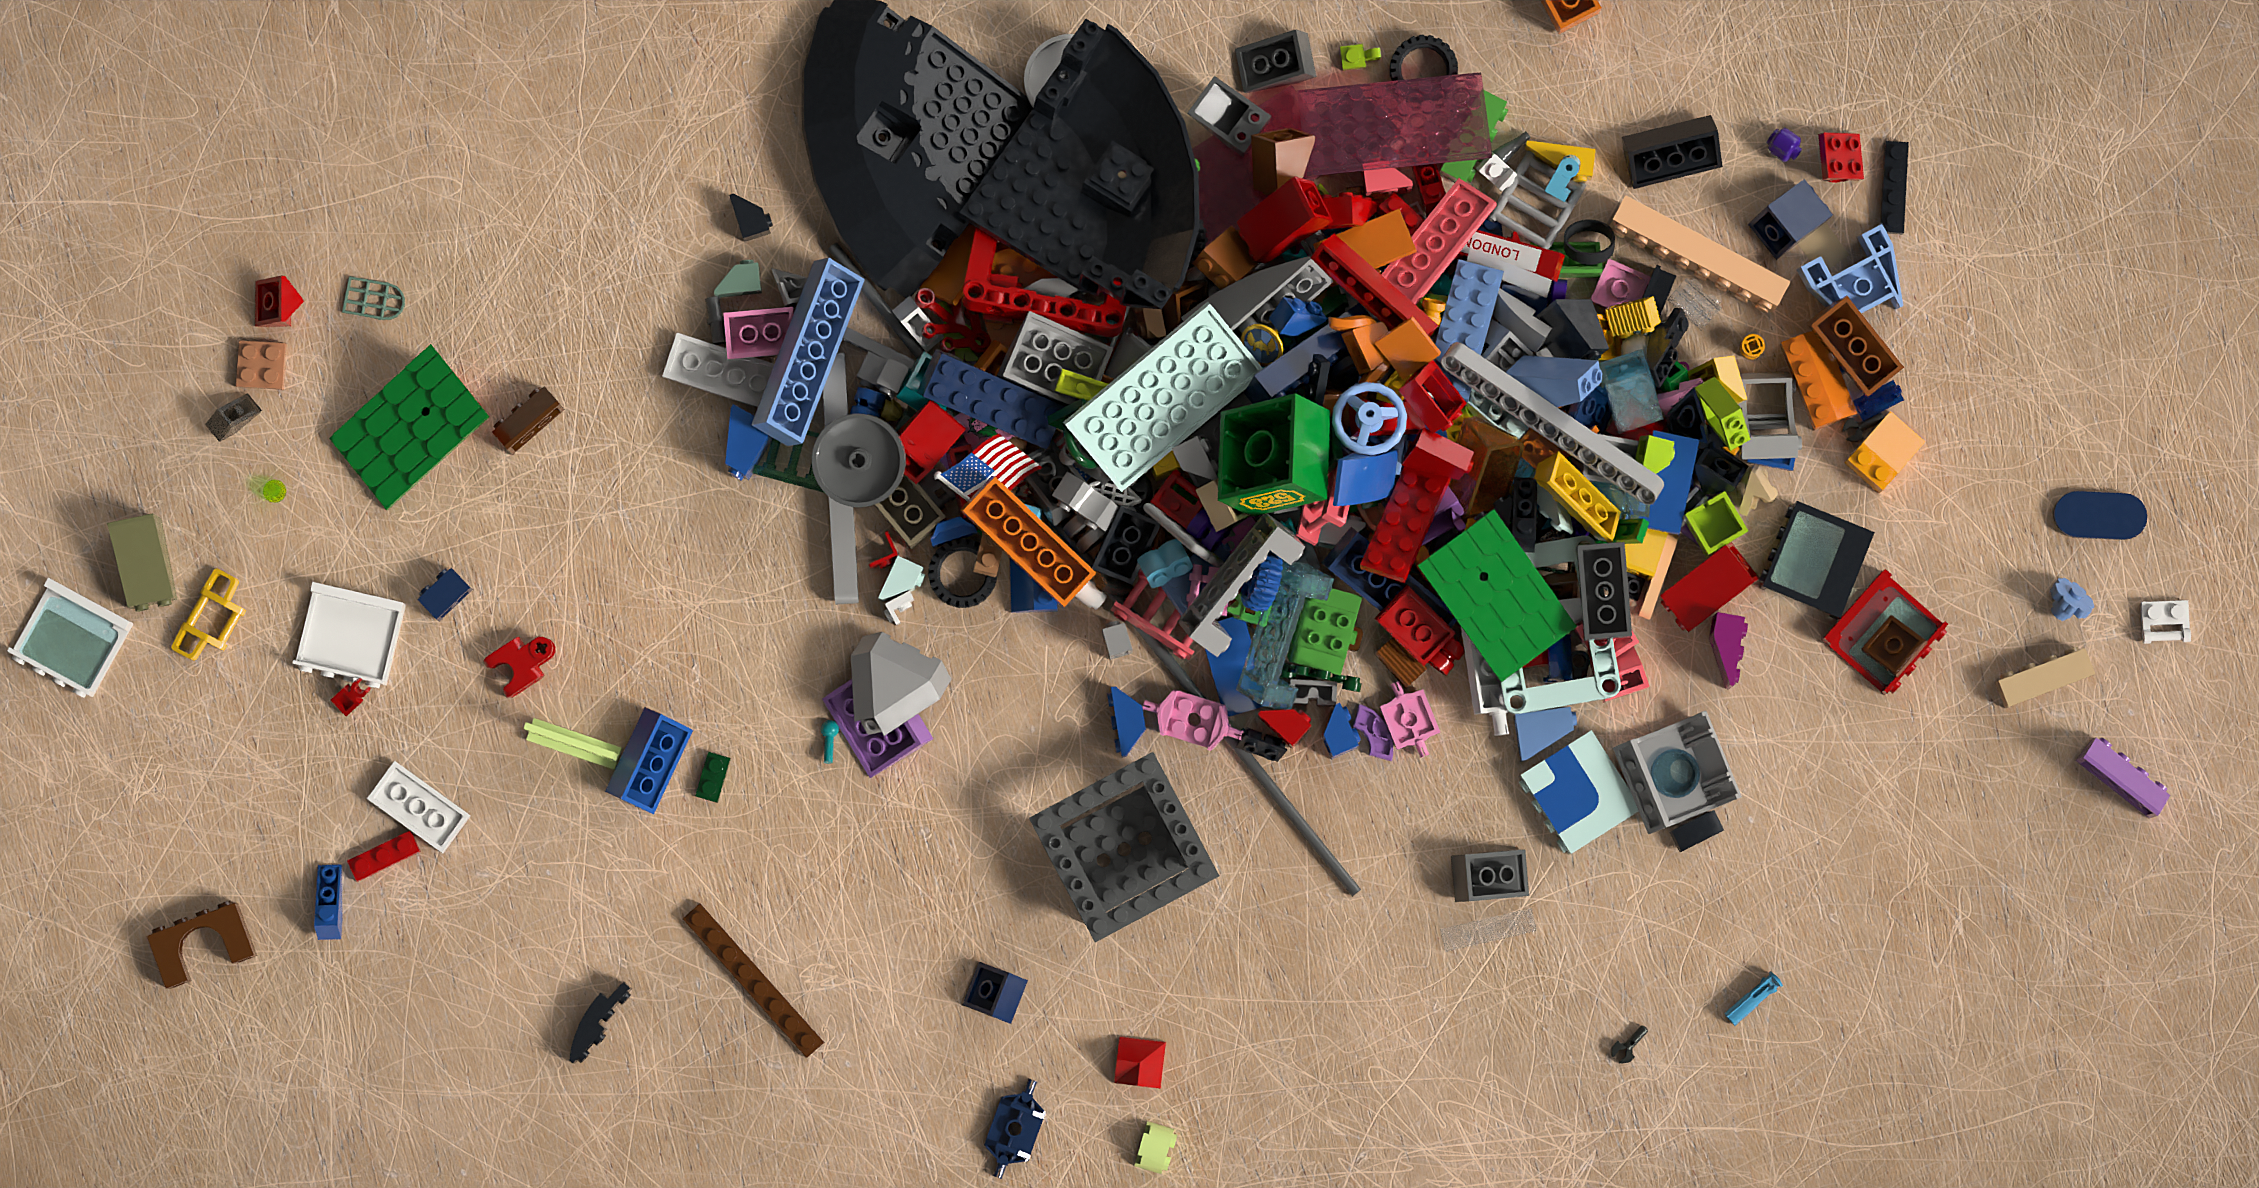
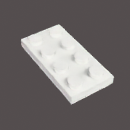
[367,761,471,853]

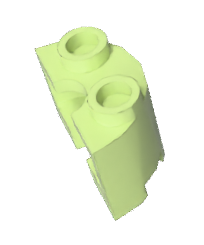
[1134,1121,1177,1174]

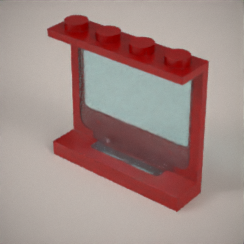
[1821,569,1948,695]

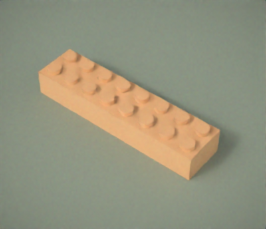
[1609,195,1790,313]

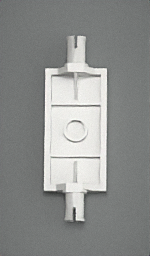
[1461,627,1511,736]

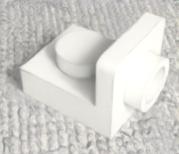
[1476,151,1517,191]
[884,591,914,625]

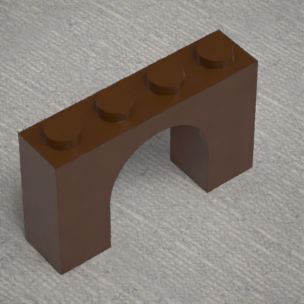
[147,900,258,989]

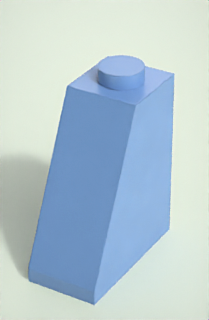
[1514,707,1577,762]

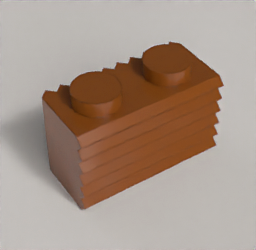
[1375,637,1428,688]

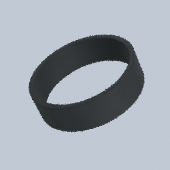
[1564,219,1615,265]

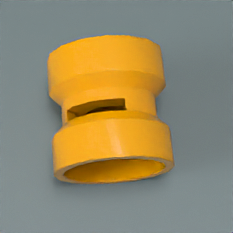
[1422,298,1446,327]
[1739,334,1765,360]

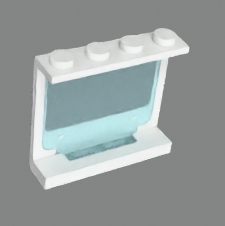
[7,578,133,698]

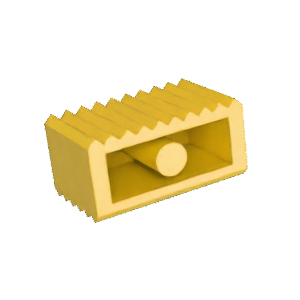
[1605,296,1661,339]

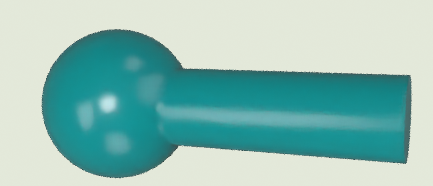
[820,720,839,764]

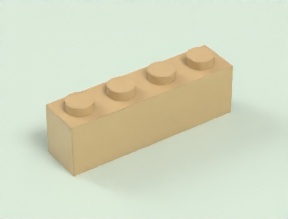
[1995,646,2095,708]

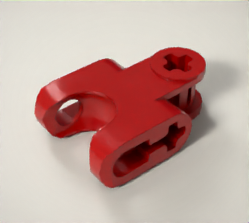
[483,637,556,698]

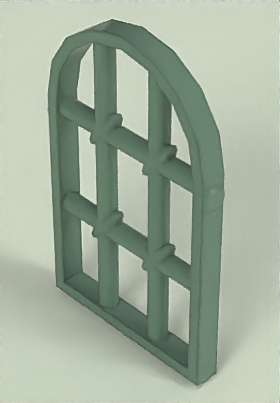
[342,276,405,320]

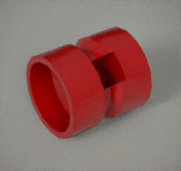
[1428,638,1465,676]

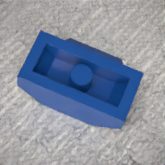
[930,516,977,548]

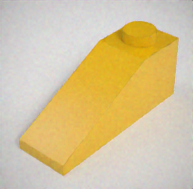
[1525,140,1596,183]

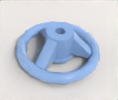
[1332,382,1407,455]

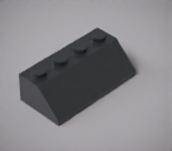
[1622,115,1723,189]

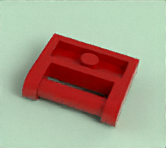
[1150,469,1204,529]

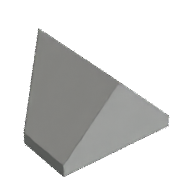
[771,268,808,308]

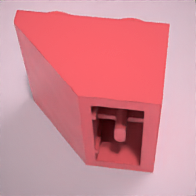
[1590,646,1650,703]

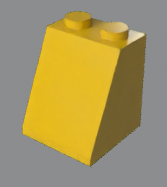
[1622,510,1668,582]

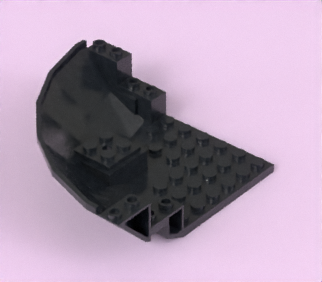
[802,0,1033,299]
[959,19,1199,310]

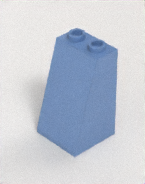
[1506,355,1602,407]

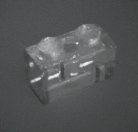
[1667,277,1721,331]

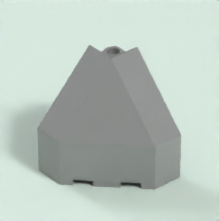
[851,632,951,736]

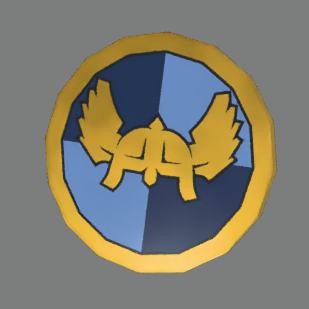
[1241,324,1284,367]

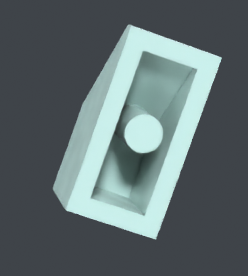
[878,556,926,602]

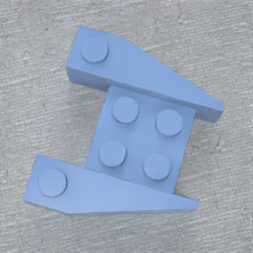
[1796,224,1903,313]

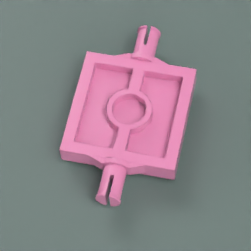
[1380,681,1440,758]

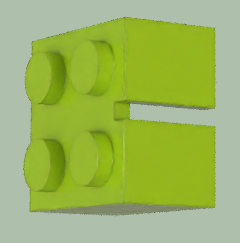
[1683,491,1748,556]

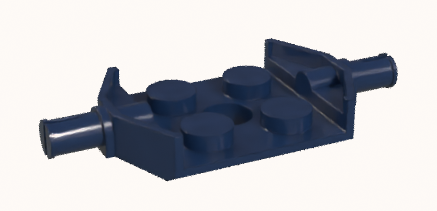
[984,1078,1046,1179]

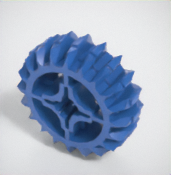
[1241,550,1283,612]

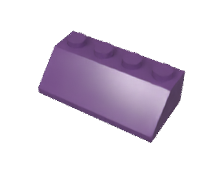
[2075,737,2170,818]

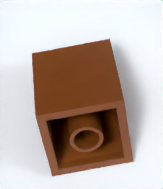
[1251,127,1315,195]
[1192,226,1260,290]

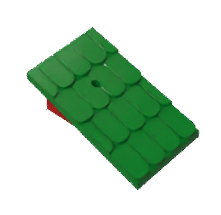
[329,344,490,511]
[1418,510,1577,683]

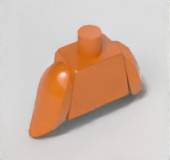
[1328,315,1391,397]

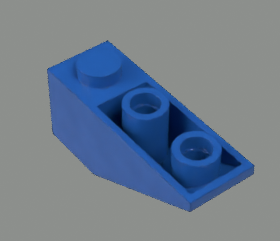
[314,864,343,940]

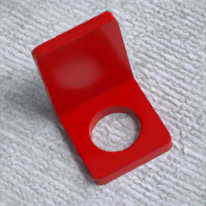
[868,531,899,569]

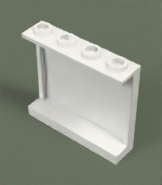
[293,582,406,688]

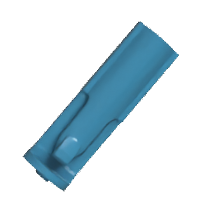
[1724,971,1783,1026]

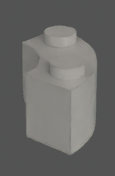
[1052,472,1119,531]

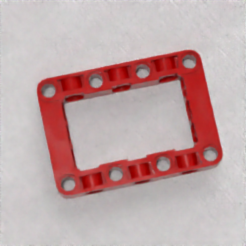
[962,227,1127,337]

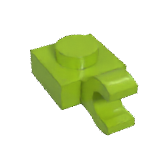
[1340,44,1381,71]

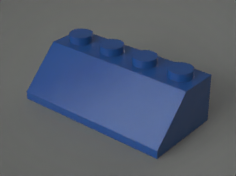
[605,707,693,814]

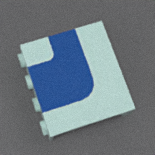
[1519,730,1638,855]

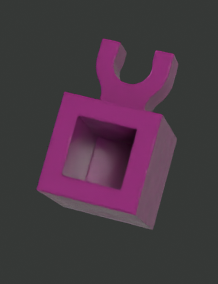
[1222,516,1257,554]

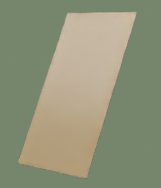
[1798,222,1849,269]

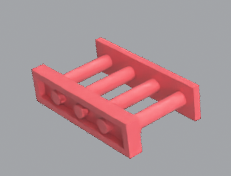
[1295,466,1350,546]
[1111,568,1195,660]

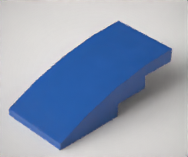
[1635,430,1699,535]
[1333,448,1399,506]
[1205,617,1269,717]

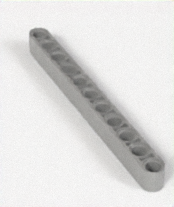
[1441,342,1664,505]
[823,353,859,605]

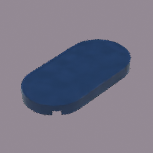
[2053,491,2147,540]

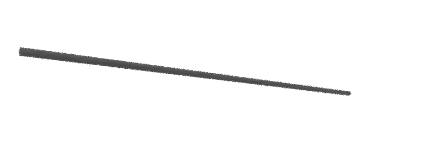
[828,242,1361,897]

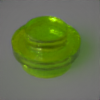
[263,480,287,503]

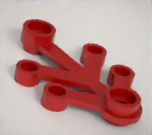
[915,288,990,353]

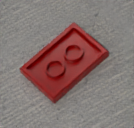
[1374,585,1456,666]

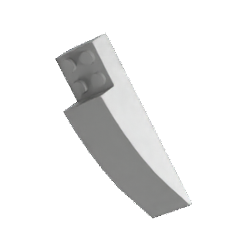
[1181,256,1334,341]

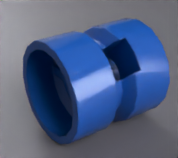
[849,387,886,418]

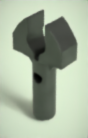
[1842,412,1884,442]
[1612,1025,1648,1064]

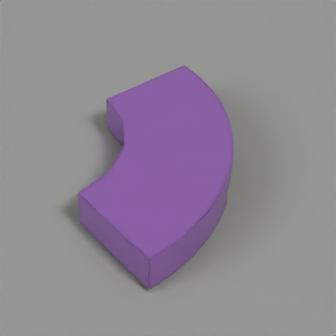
[1353,704,1394,762]

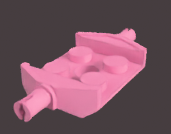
[1143,689,1243,751]

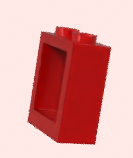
[1398,360,1467,434]

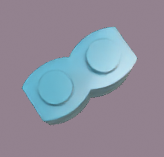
[1137,539,1193,588]

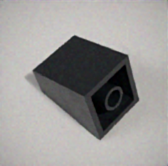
[1536,299,1609,360]

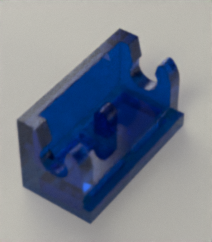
[1543,634,1573,684]

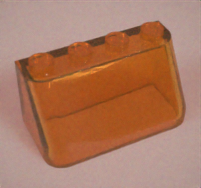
[1448,417,1524,519]

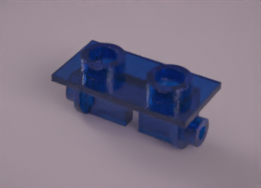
[1853,380,1904,421]

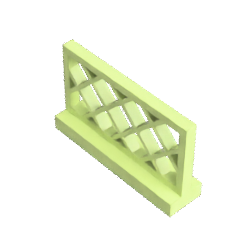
[524,718,623,770]

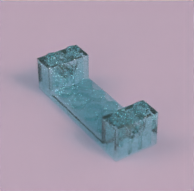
[1236,559,1334,710]

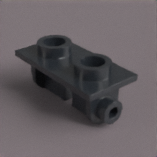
[1235,727,1288,762]

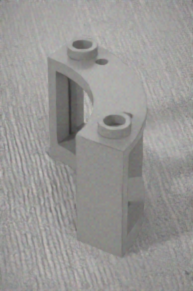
[1738,372,1802,459]

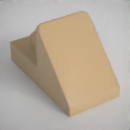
[1739,464,1775,516]

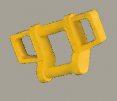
[171,568,246,661]

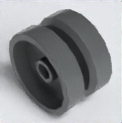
[1062,514,1112,554]

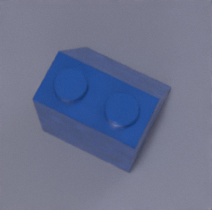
[725,404,773,481]

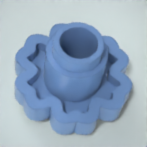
[2050,578,2095,621]

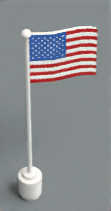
[934,434,1107,610]

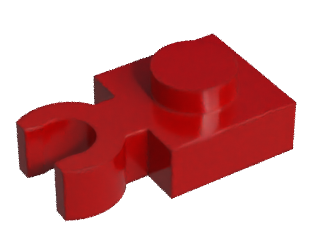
[331,678,371,717]

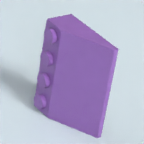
[822,679,933,778]

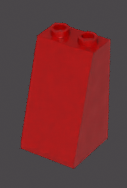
[1236,176,1333,264]
[1660,542,1759,633]

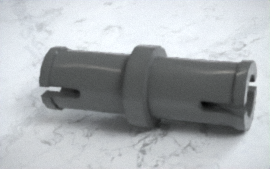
[705,296,726,345]

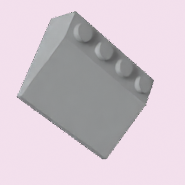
[997,311,1113,406]

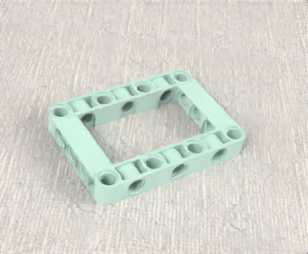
[1481,536,1621,714]

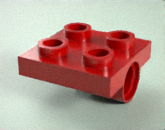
[1818,132,1864,183]

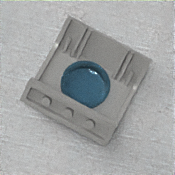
[1613,711,1742,835]

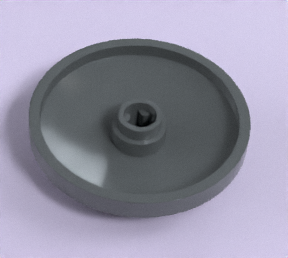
[812,413,906,507]

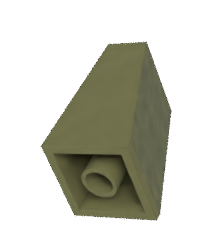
[107,513,177,612]

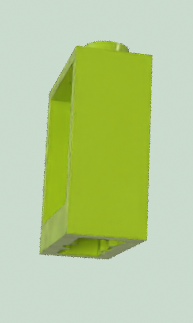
[1694,376,1751,451]

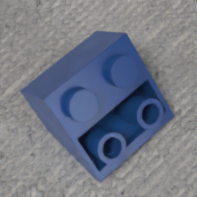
[1322,703,1361,760]

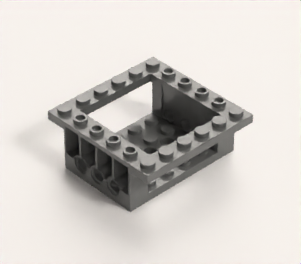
[1029,752,1220,943]

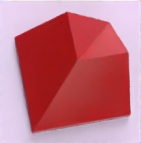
[255,275,304,327]
[1114,1037,1166,1089]

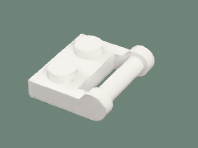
[2140,600,2191,644]

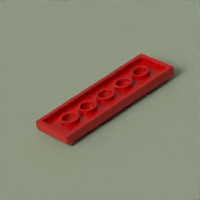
[1360,466,1451,583]

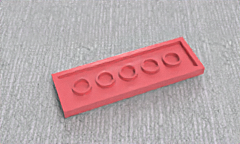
[1381,178,1497,305]

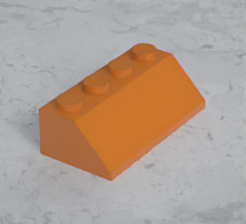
[1780,331,1858,431]

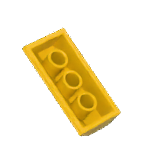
[1534,451,1621,543]

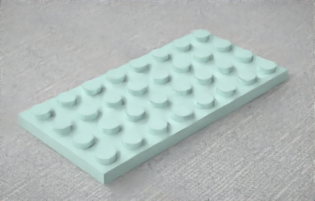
[1063,302,1263,492]

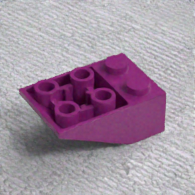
[1709,612,1748,689]

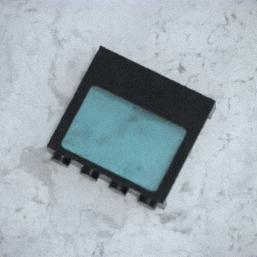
[1759,501,1875,620]

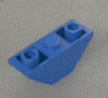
[1107,686,1146,758]

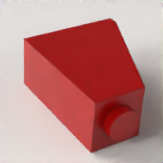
[1402,427,1474,480]

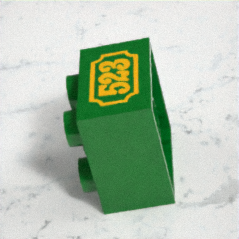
[1217,393,1330,517]

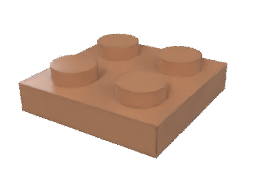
[236,341,287,390]

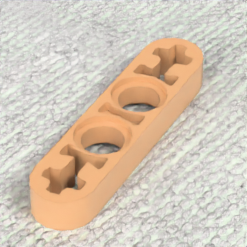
[1638,533,1679,620]

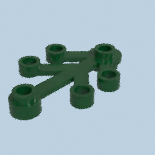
[1276,663,1362,692]

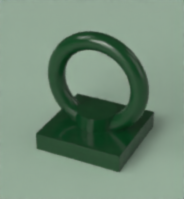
[1047,398,1099,469]

